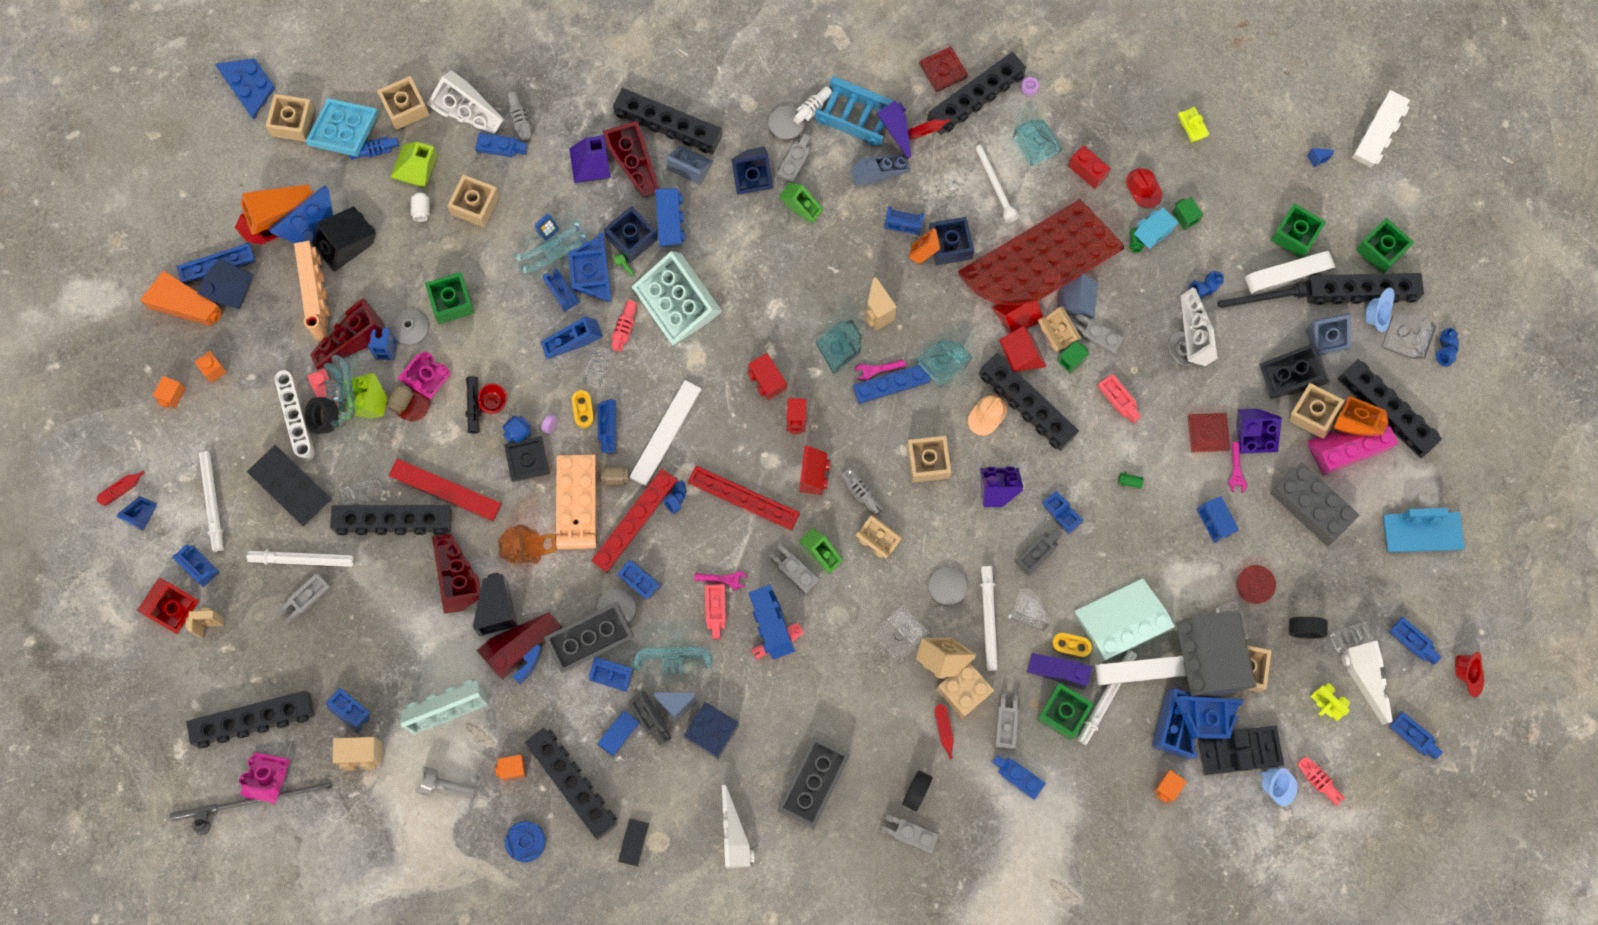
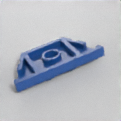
[215,58,275,120]
[268,185,333,244]
[568,233,612,302]
[1175,696,1243,739]

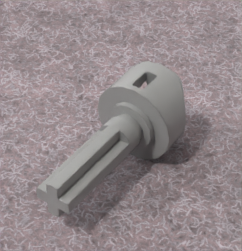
[415,766,475,799]

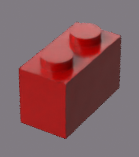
[1068,145,1111,189]
[747,353,787,400]
[786,398,807,434]

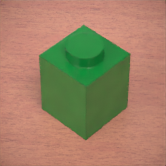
[1172,197,1203,230]
[1057,341,1089,374]

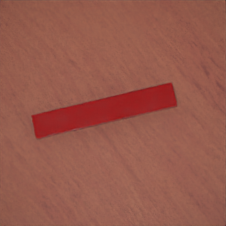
[388,459,502,522]
[688,466,800,531]

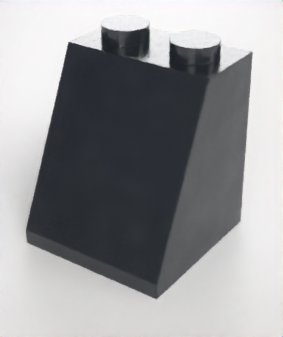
[312,206,376,272]
[473,573,518,636]

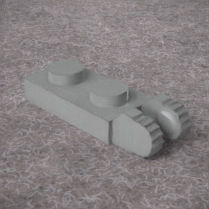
[1073,314,1124,355]
[768,544,819,594]
[278,573,332,624]
[995,692,1019,750]
[880,814,939,854]

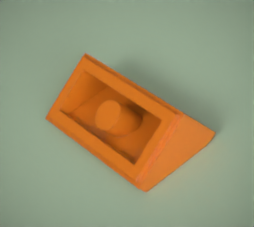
[909,228,940,264]

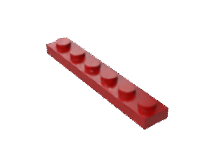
[591,468,678,573]

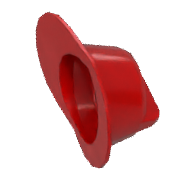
[1126,168,1162,208]
[1455,652,1484,697]

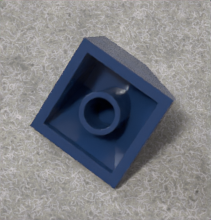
[731,147,773,195]
[197,259,254,309]

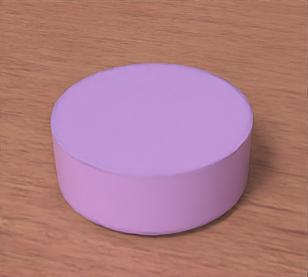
[1021,77,1039,96]
[542,414,557,434]

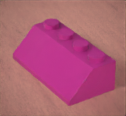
[1307,424,1399,476]

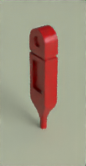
[908,119,951,139]
[97,470,145,506]
[934,704,954,759]

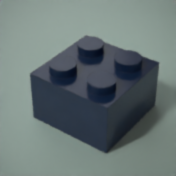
[604,206,658,263]
[928,217,974,265]
[684,702,739,760]

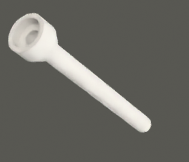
[975,145,1019,223]

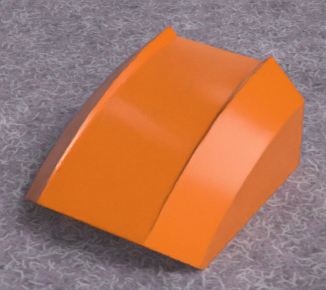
[1334,396,1388,436]

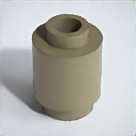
[387,384,413,414]
[601,466,629,485]

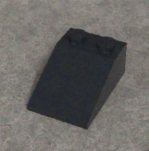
[1259,343,1330,399]

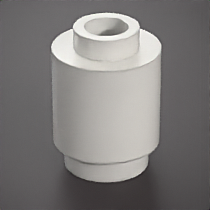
[411,193,430,222]

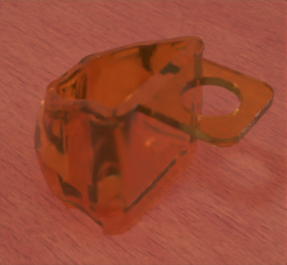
[498,524,557,564]

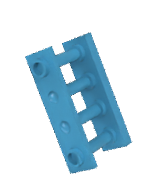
[815,76,898,147]

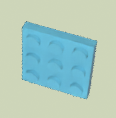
[306,98,379,157]

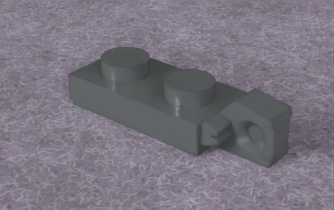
[1015,528,1062,576]
[629,690,672,745]

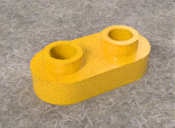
[572,390,594,429]
[1052,633,1092,658]

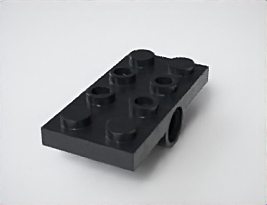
[246,445,332,527]
[1197,725,1284,776]

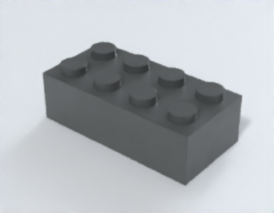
[1270,462,1360,547]
[544,601,635,673]
[778,737,850,830]

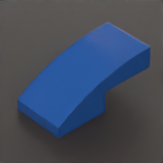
[1042,491,1083,534]
[512,644,543,685]
[597,711,640,757]

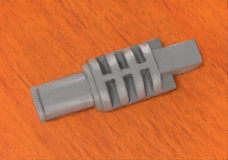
[506,91,531,141]
[840,468,884,516]

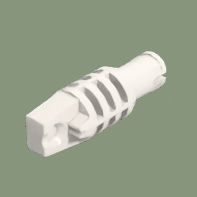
[793,87,832,125]

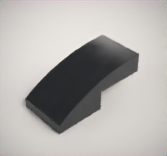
[618,819,649,867]

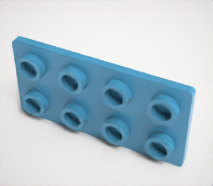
[1383,508,1465,553]

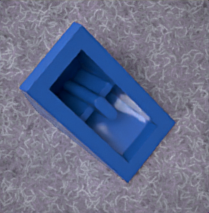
[117,496,157,531]

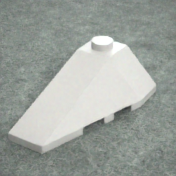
[427,70,504,134]
[1181,287,1218,366]
[1342,641,1393,725]
[722,785,754,869]

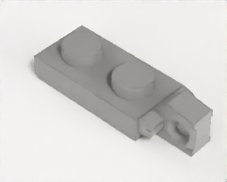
[777,134,811,183]

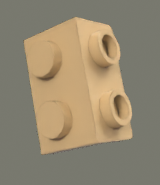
[1038,307,1081,352]
[856,515,903,558]
[186,608,224,638]

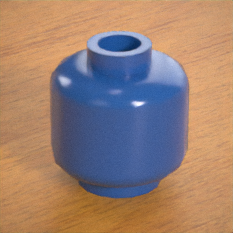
[502,415,531,443]

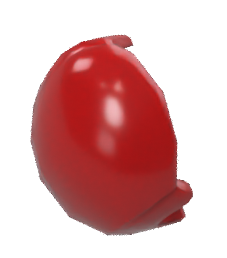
[478,383,507,414]

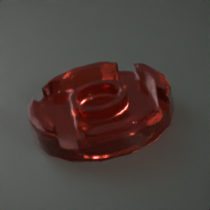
[396,385,431,422]
[1236,565,1276,604]

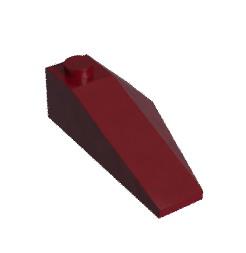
[602,121,659,197]
[310,298,385,369]
[432,534,481,614]
[477,613,562,680]

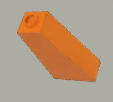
[240,184,314,235]
[140,271,223,326]

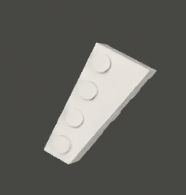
[1352,90,1410,168]

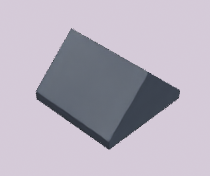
[667,146,713,185]
[1057,273,1098,319]
[1306,313,1351,354]
[654,692,696,722]

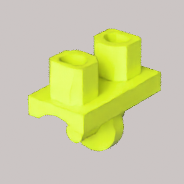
[1177,106,1209,143]
[1310,683,1350,721]

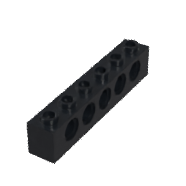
[927,51,1026,135]
[613,88,722,154]
[1305,273,1424,305]
[979,353,1079,451]
[1338,359,1442,459]
[330,505,452,535]
[186,690,315,749]
[524,728,617,840]

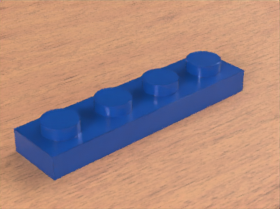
[177,243,256,285]
[853,363,931,404]

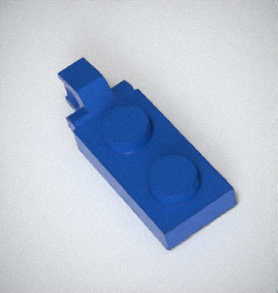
[475,132,528,158]
[598,399,616,454]
[1388,617,1441,665]
[1389,712,1443,759]
[992,755,1046,800]

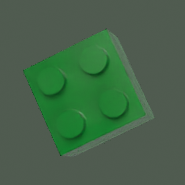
[1271,203,1326,258]
[1356,218,1414,274]
[425,272,475,324]
[1036,683,1094,741]

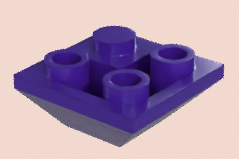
[569,135,611,183]
[1236,409,1282,454]
[980,466,1023,507]

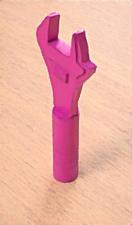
[854,359,906,381]
[1227,442,1247,493]
[694,571,747,591]

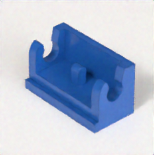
[884,206,925,235]
[542,269,580,312]
[368,328,396,360]
[1196,496,1239,543]
[172,544,220,587]
[617,560,663,600]
[589,657,634,692]
[326,688,370,733]

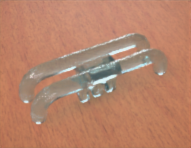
[514,219,587,273]
[323,355,355,428]
[633,646,713,675]

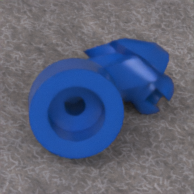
[1188,271,1224,300]
[1436,328,1459,367]
[663,477,686,514]

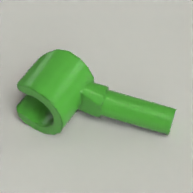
[613,254,635,277]

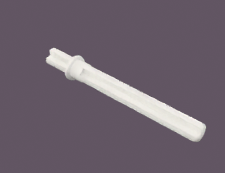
[199,451,224,552]
[247,549,354,567]
[980,566,998,672]
[1077,650,1137,745]

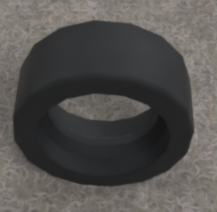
[305,397,339,434]
[1289,617,1328,639]
[902,770,933,811]

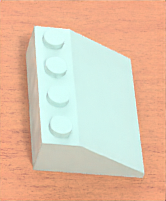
[632,251,722,345]
[1074,578,1175,664]
[401,679,489,735]

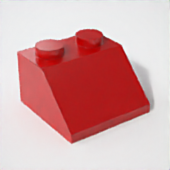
[800,445,830,495]
[137,577,199,634]

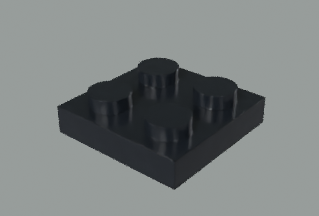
[504,436,550,482]

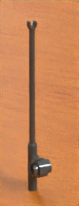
[170,782,332,835]

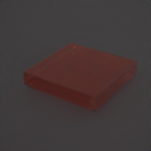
[919,46,968,92]
[1187,413,1230,452]

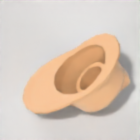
[968,395,1007,436]

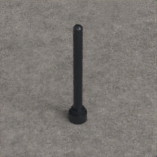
[1217,282,1307,308]

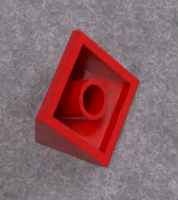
[992,289,1044,334]
[999,326,1047,372]

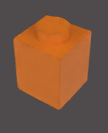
[194,351,227,383]
[153,376,186,408]
[495,755,527,781]
[1153,770,1187,803]

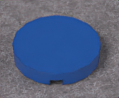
[505,821,546,863]

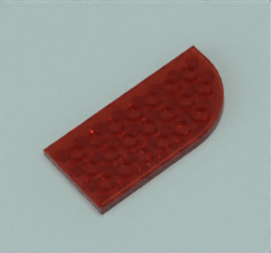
[958,199,1124,305]

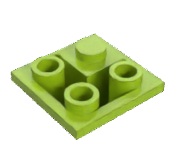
[390,142,438,188]
[344,373,387,418]

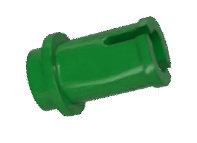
[1129,228,1144,253]
[1118,472,1144,489]

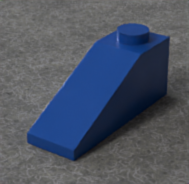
[541,317,603,359]

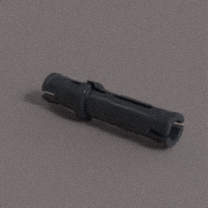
[465,376,481,434]

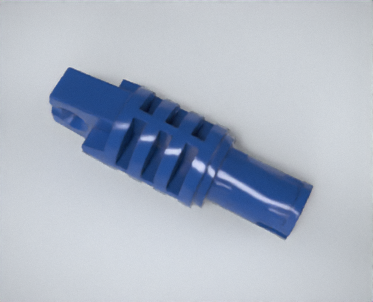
[349,136,400,160]

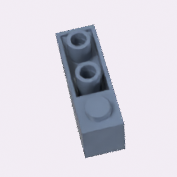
[850,154,910,186]

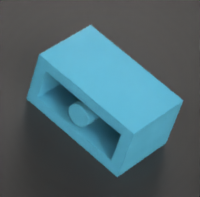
[1134,208,1179,249]

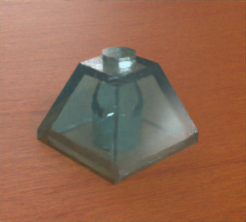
[1013,120,1063,166]
[815,320,862,374]
[915,339,973,387]

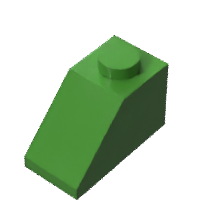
[779,183,823,223]
[799,528,843,574]

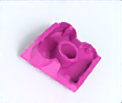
[397,352,452,399]
[239,752,290,804]

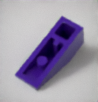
[877,100,911,159]
[1027,653,1092,689]

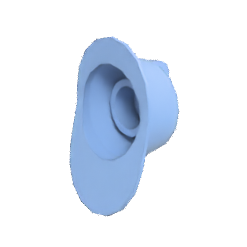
[1366,288,1394,332]
[1260,767,1298,806]

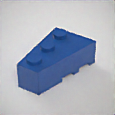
[655,188,685,247]
[748,584,795,660]
[1152,688,1197,760]

